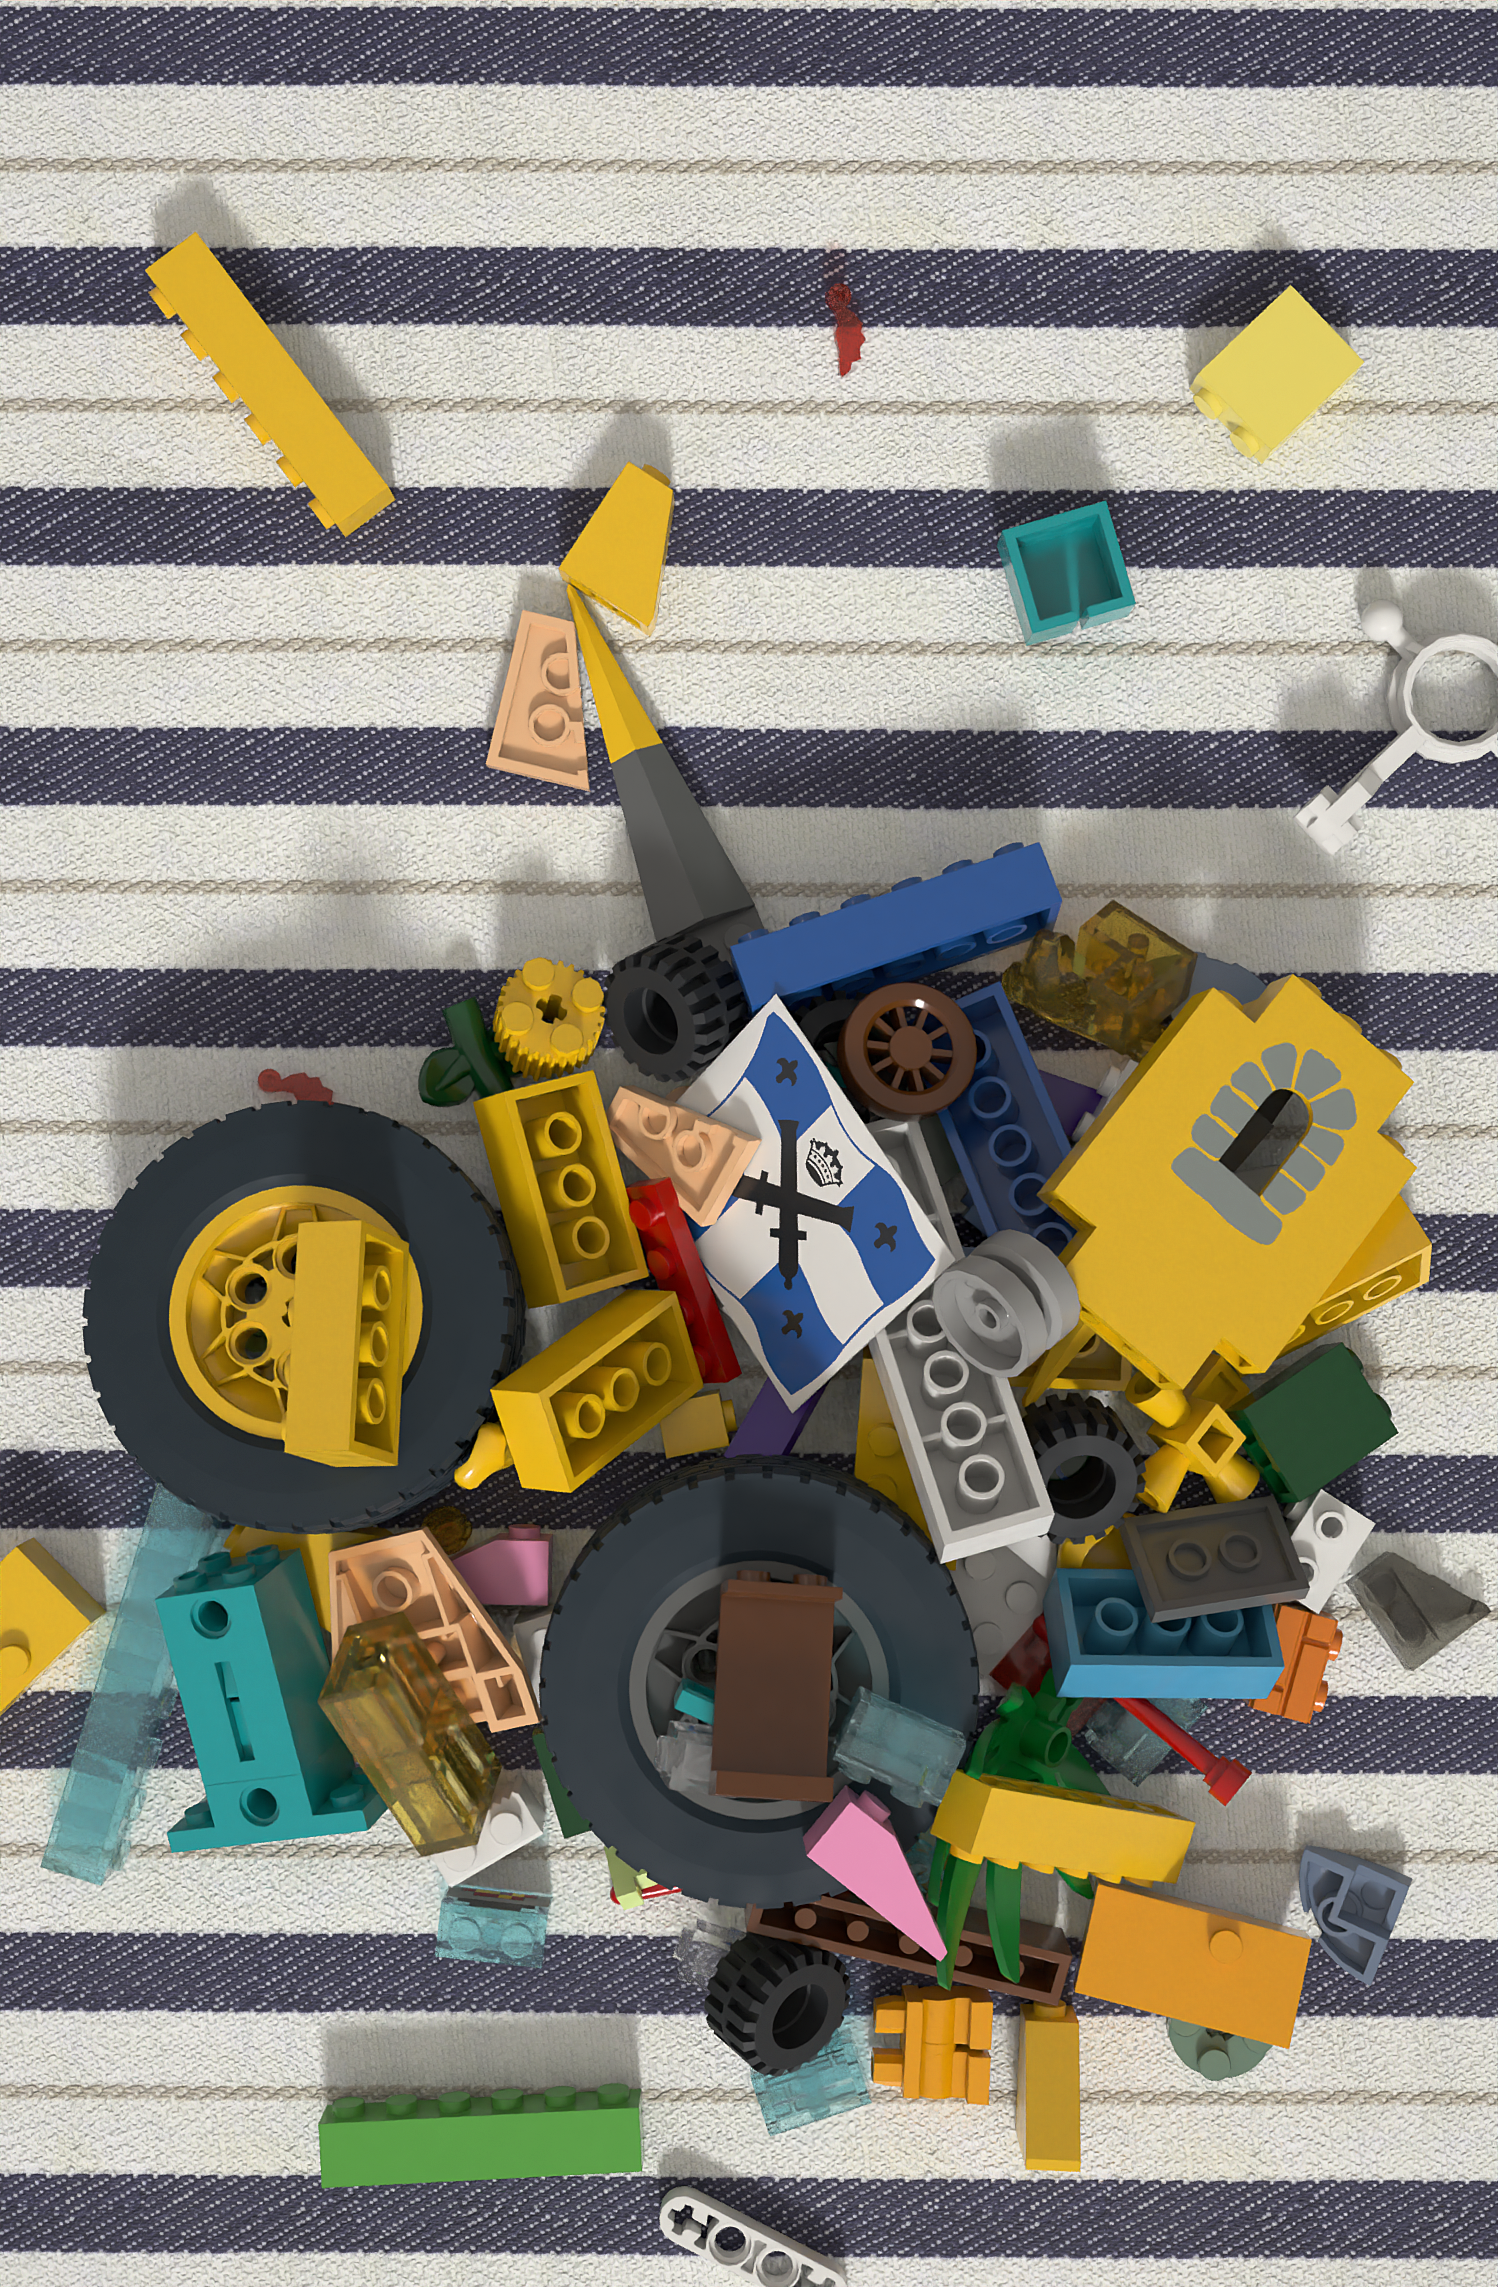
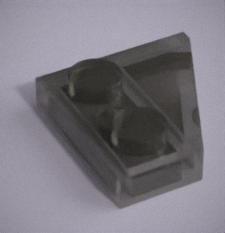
[1345,1551,1491,1671]

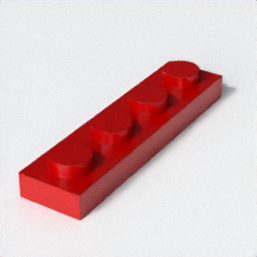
[625,1177,742,1384]

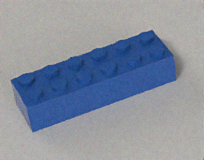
[730,842,1062,1022]
[907,981,1078,1257]

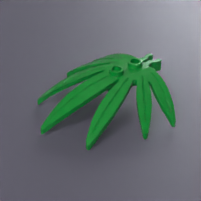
[927,1668,1111,1991]

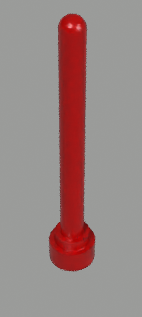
[1032,1615,1252,1806]

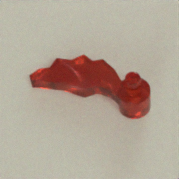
[825,283,866,377]
[257,1069,334,1105]

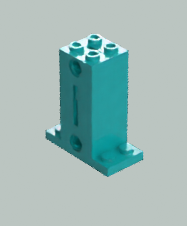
[155,1544,410,1853]

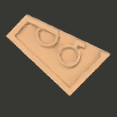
[486,610,590,791]
[606,1085,762,1227]

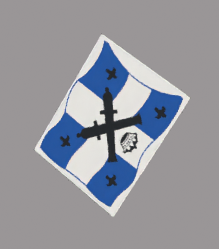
[633,994,957,1414]

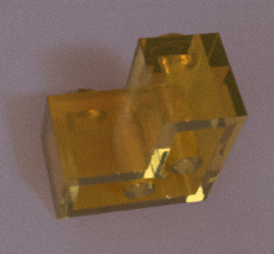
[1072,900,1198,1056]

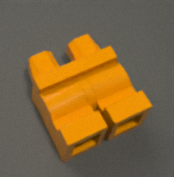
[870,1985,993,2105]

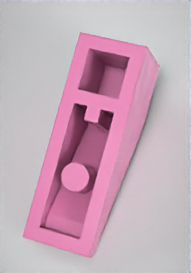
[449,1524,553,1606]
[803,1785,948,1962]

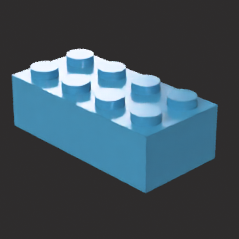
[1042,1568,1285,1699]

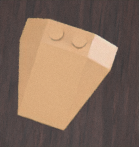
[328,1526,543,1762]

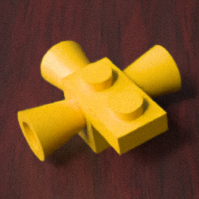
[1125,1353,1260,1513]

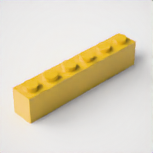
[145,232,396,538]
[930,1768,1196,1888]

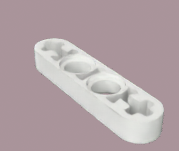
[659,2186,848,2287]

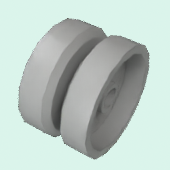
[932,1229,1081,1378]

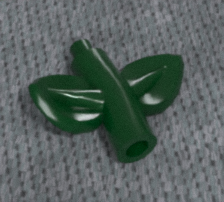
[418,996,523,1107]

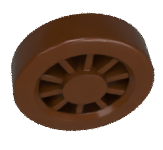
[837,982,977,1122]

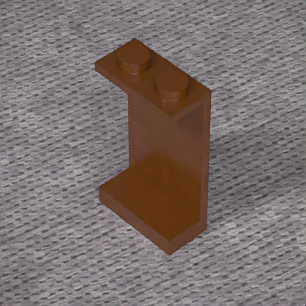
[708,1570,843,1802]

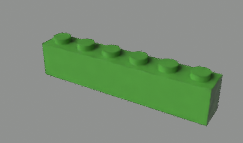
[318,2083,645,2188]

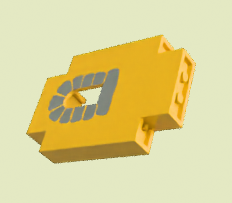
[1036,974,1418,1390]

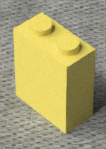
[1189,285,1364,464]

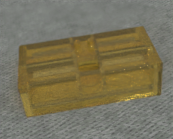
[317,1612,502,1857]

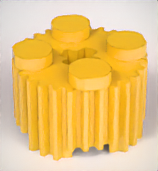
[493,957,605,1082]

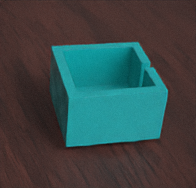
[997,501,1136,646]

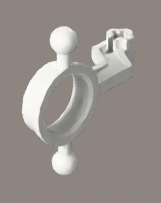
[1292,599,1498,857]

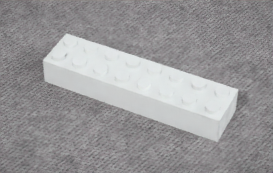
[865,1119,1055,1564]

